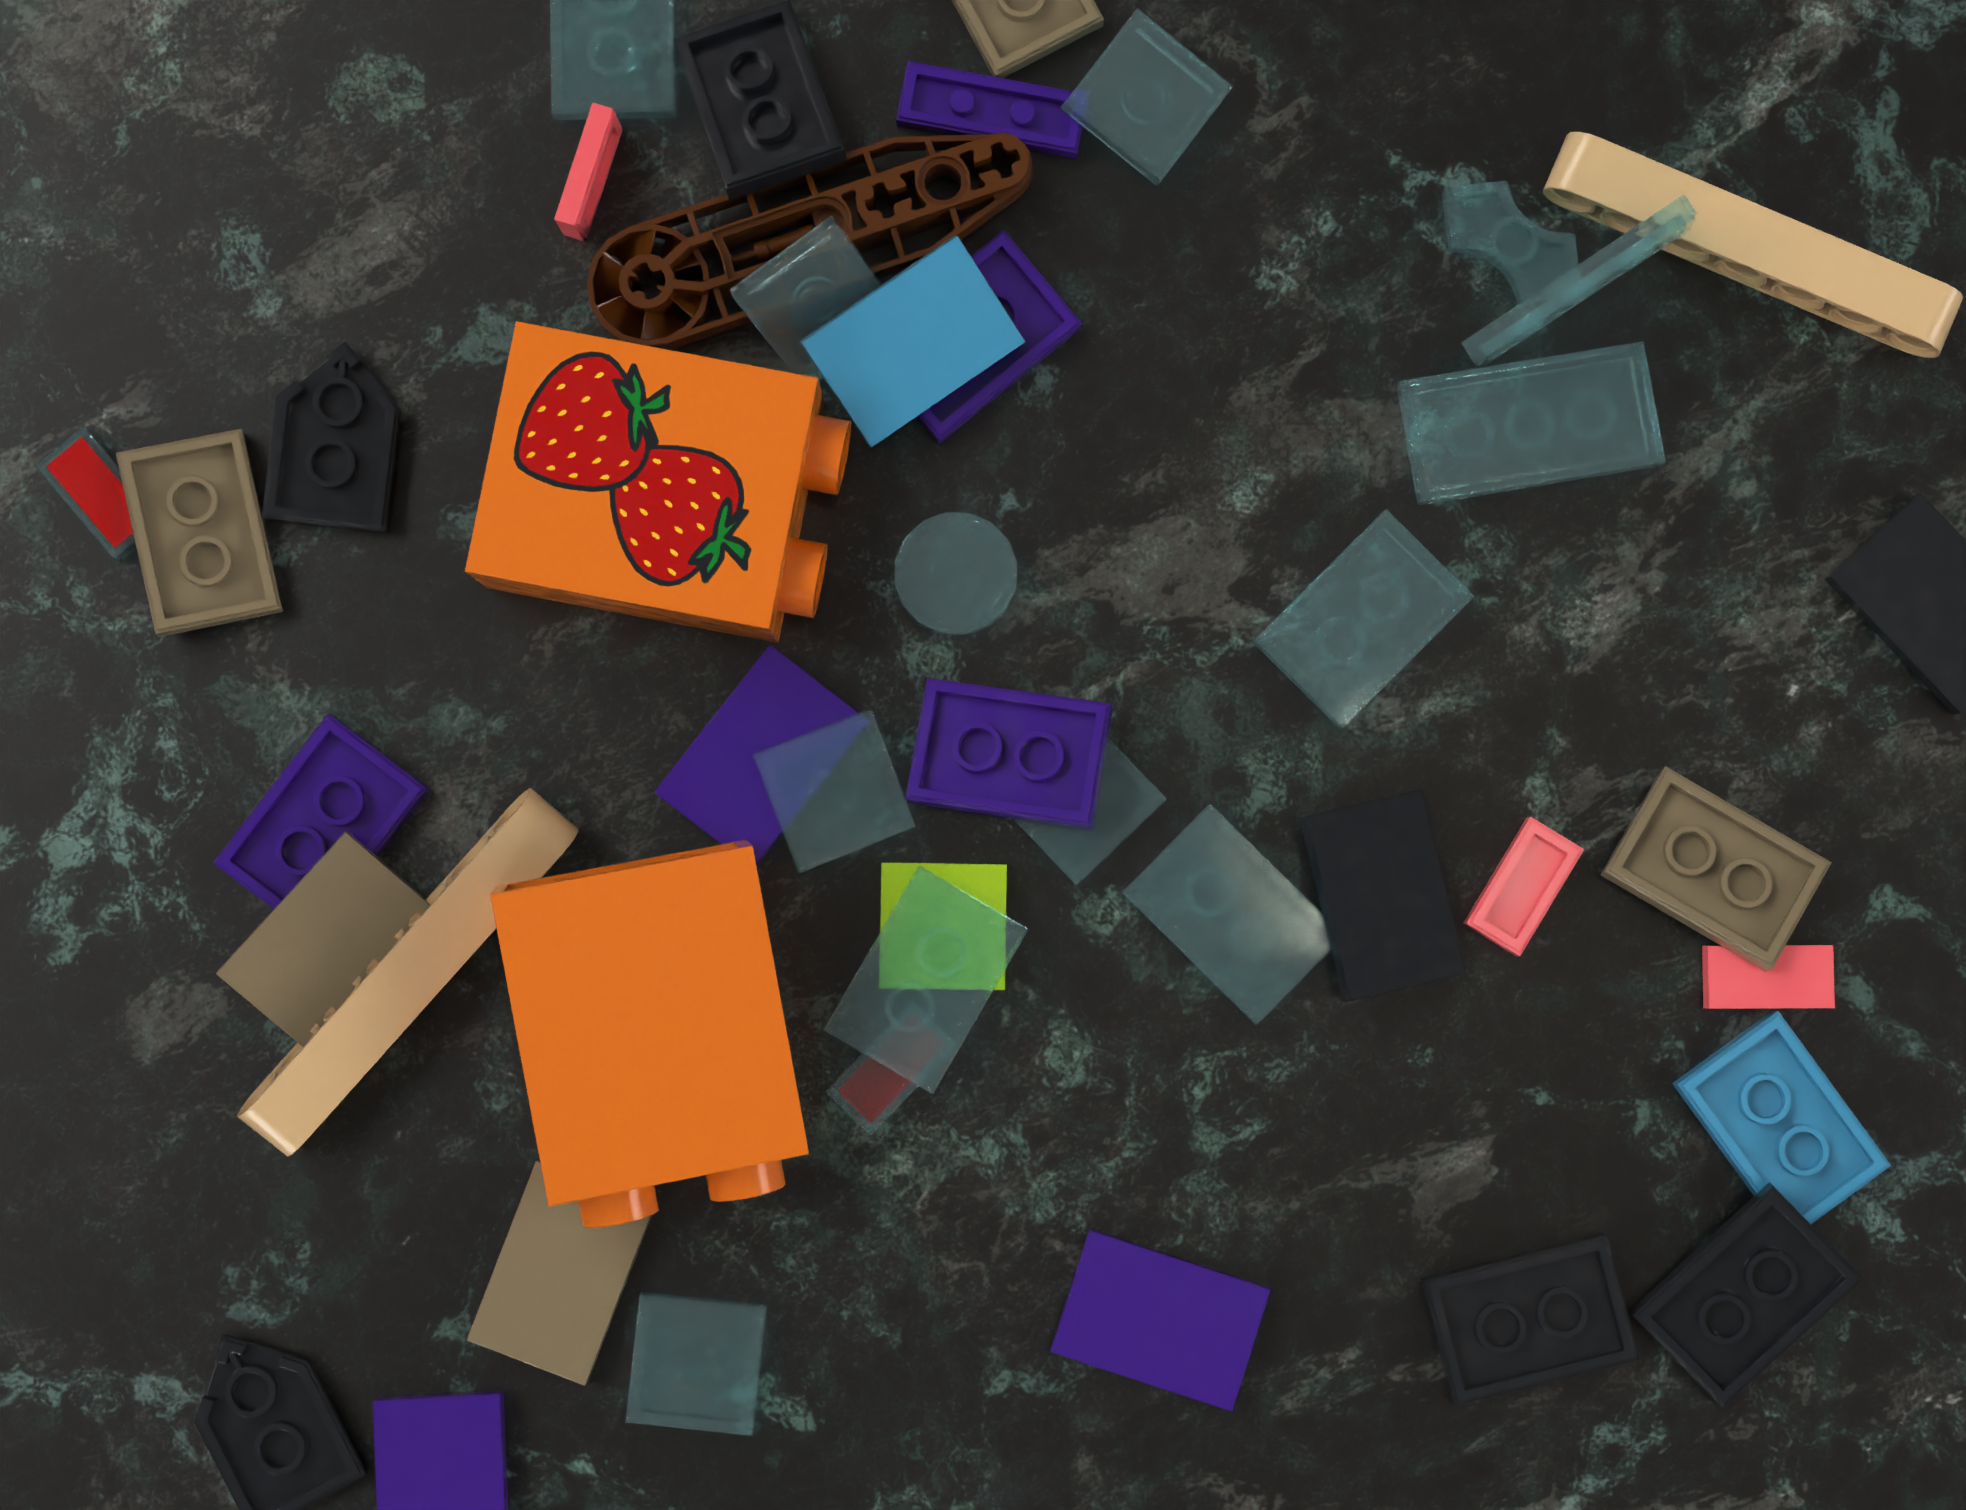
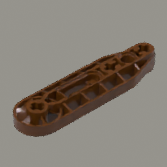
[586,132,1033,350]

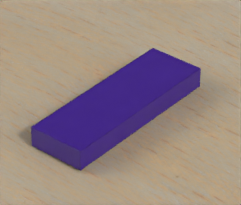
[896,61,1088,159]

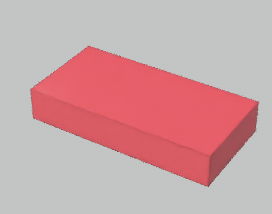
[554,102,623,241]
[1463,817,1584,956]
[1702,945,1835,1009]

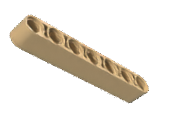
[1543,132,1963,358]
[237,788,579,1157]

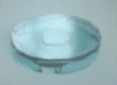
[894,512,1017,636]

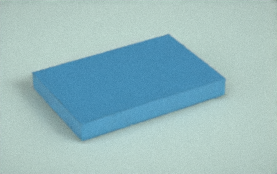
[799,236,1025,448]
[1672,1010,1891,1224]

